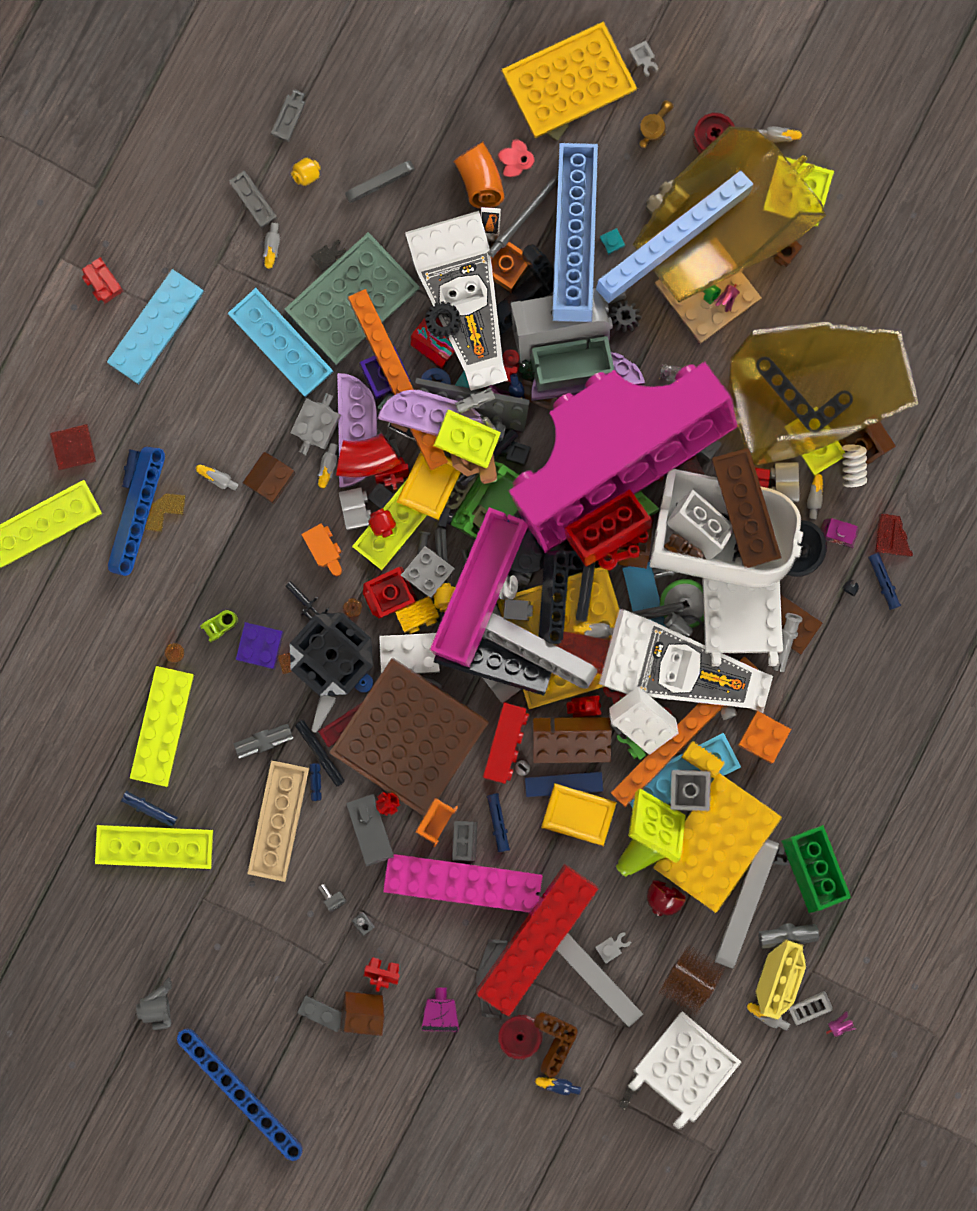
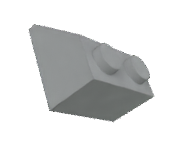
[671,770,711,811]

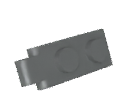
[271,89,306,142]
[297,995,342,1032]

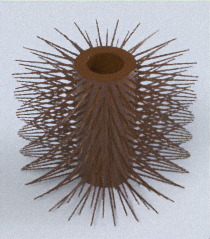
[659,945,725,1016]

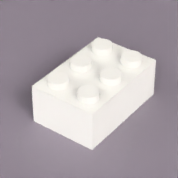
[666,490,733,560]
[380,633,440,674]
[609,686,678,755]

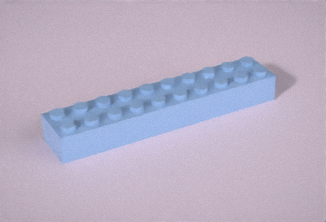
[553,143,598,322]

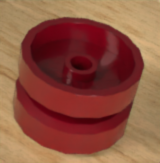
[693,112,736,159]
[498,1014,543,1059]

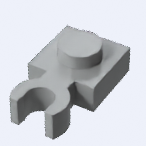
[629,41,658,77]
[595,932,631,964]

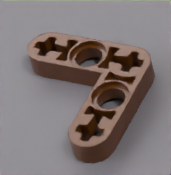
[534,1012,578,1077]

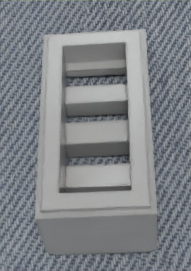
[312,696,337,733]
[789,991,833,1025]

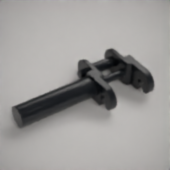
[285,581,330,620]

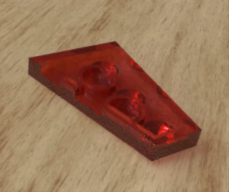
[556,631,611,675]

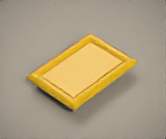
[397,451,461,520]
[541,783,617,846]

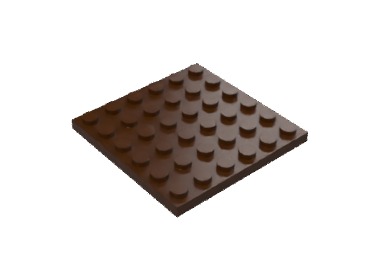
[330,657,489,816]

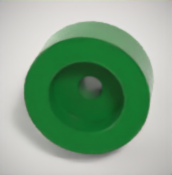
[701,284,721,305]

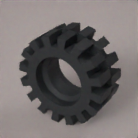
[425,301,461,339]

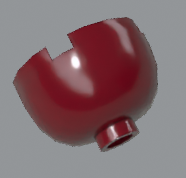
[647,880,686,916]

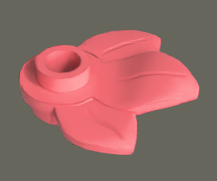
[498,140,535,177]

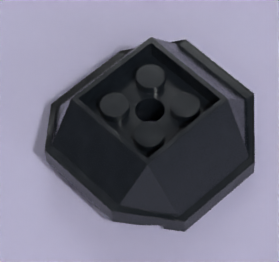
[290,612,373,696]

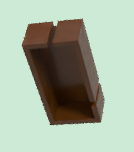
[533,717,611,763]

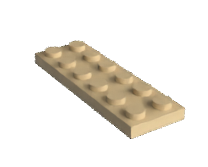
[248,760,310,882]

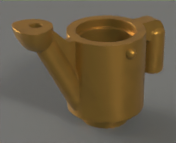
[639,100,674,148]

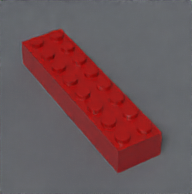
[476,864,598,1016]

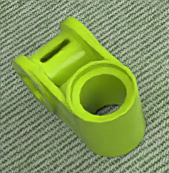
[200,610,238,642]

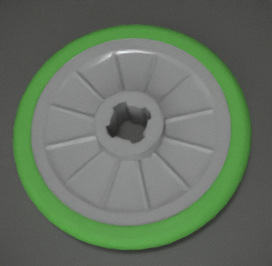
[660,579,704,628]

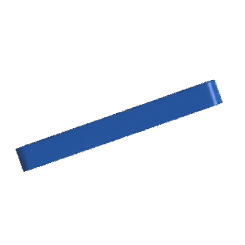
[177,1029,303,1161]

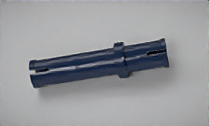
[868,553,901,610]
[121,790,178,828]
[486,793,510,852]

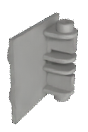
[401,546,455,598]

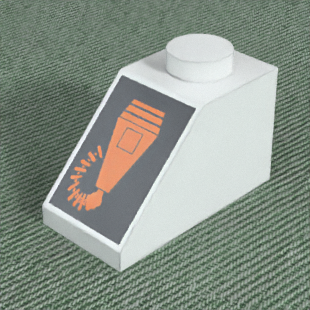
[481,207,501,241]

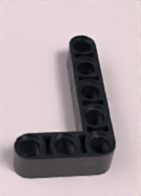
[496,244,555,336]
[756,357,853,433]
[538,550,600,645]

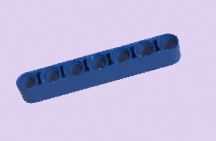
[108,447,165,576]

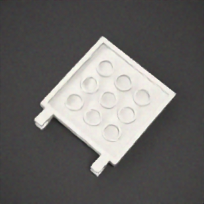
[702,577,783,666]
[628,1012,741,1129]

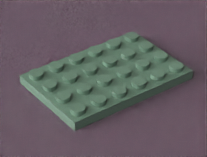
[285,232,420,365]

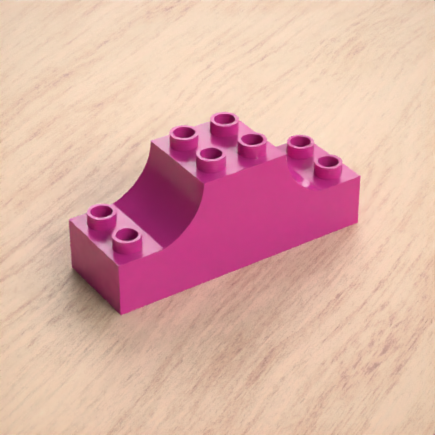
[509,362,738,553]

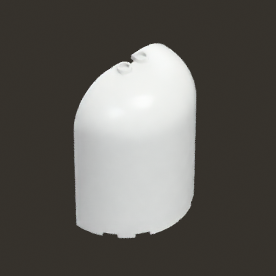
[650,469,803,588]

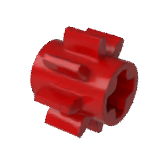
[375,792,400,816]

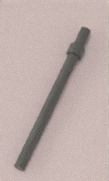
[487,175,558,257]

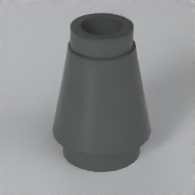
[664,612,693,637]

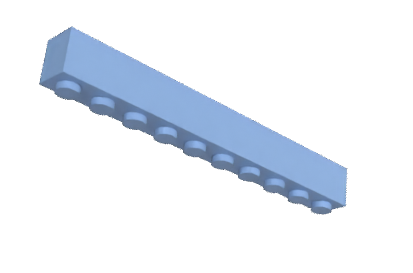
[596,171,753,303]

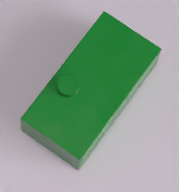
[781,825,851,913]

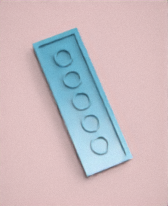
[107,269,204,384]
[228,288,333,397]
[630,733,741,809]

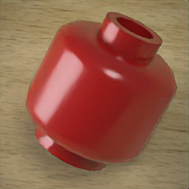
[368,508,396,538]

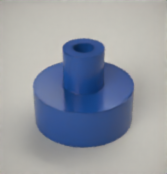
[355,674,373,693]

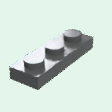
[229,170,277,229]

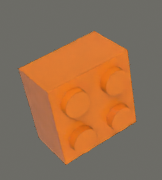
[491,242,529,293]
[738,711,791,764]

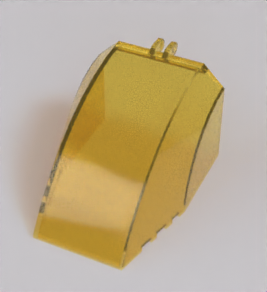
[633,126,826,303]
[729,322,919,465]

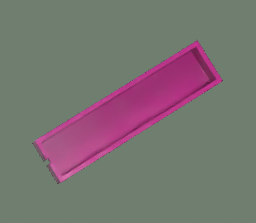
[430,507,528,667]
[384,854,542,912]

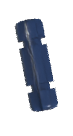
[310,763,322,801]

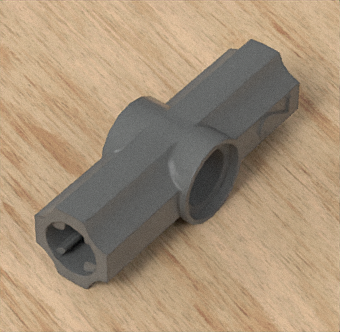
[234,724,294,759]
[758,923,819,949]

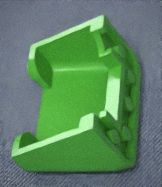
[451,462,519,540]

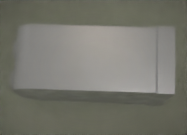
[511,288,613,363]

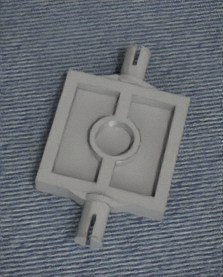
[290,393,341,455]

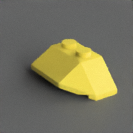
[756,940,806,1019]

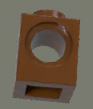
[772,235,803,267]

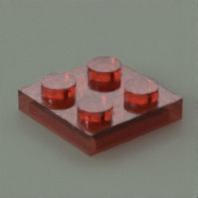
[50,424,97,471]

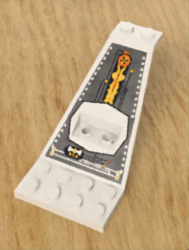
[405,211,508,391]
[600,610,773,713]

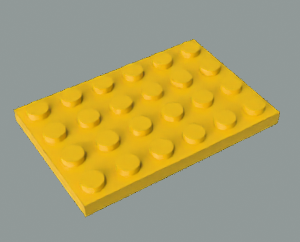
[501,22,637,138]
[653,773,782,913]

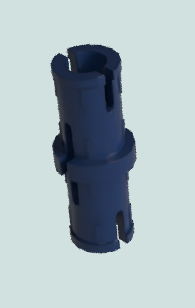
[122,449,141,488]

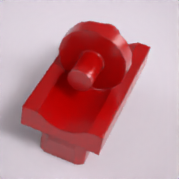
[502,349,520,382]
[375,457,410,490]
[567,695,601,718]
[364,958,400,992]

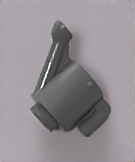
[136,977,172,1030]

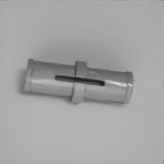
[455,388,495,414]

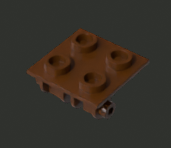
[663,533,706,560]

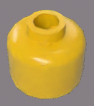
[291,157,320,186]
[434,583,456,612]

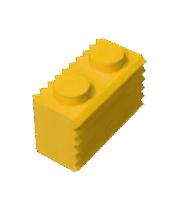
[395,596,440,634]
[681,741,724,778]

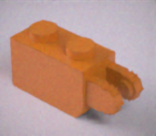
[302,523,343,577]

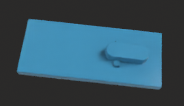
[622,562,666,627]

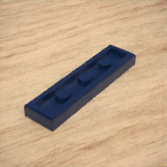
[525,772,603,797]

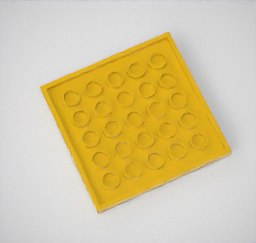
[497,567,620,709]

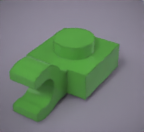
[617,735,646,760]

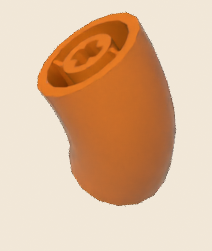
[453,142,505,209]

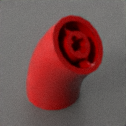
[336,433,402,477]

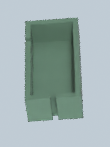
[530,336,615,392]

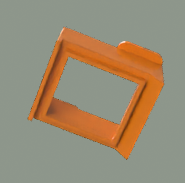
[416,798,458,847]

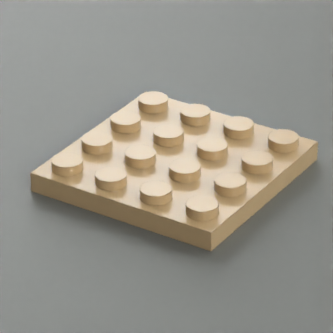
[655,238,761,344]

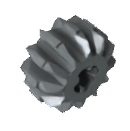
[609,300,642,333]

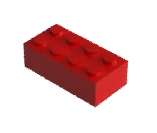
[565,489,651,567]
[483,703,529,784]

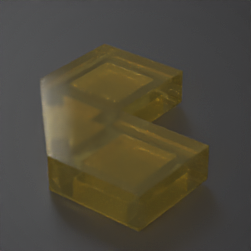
[144,493,186,532]

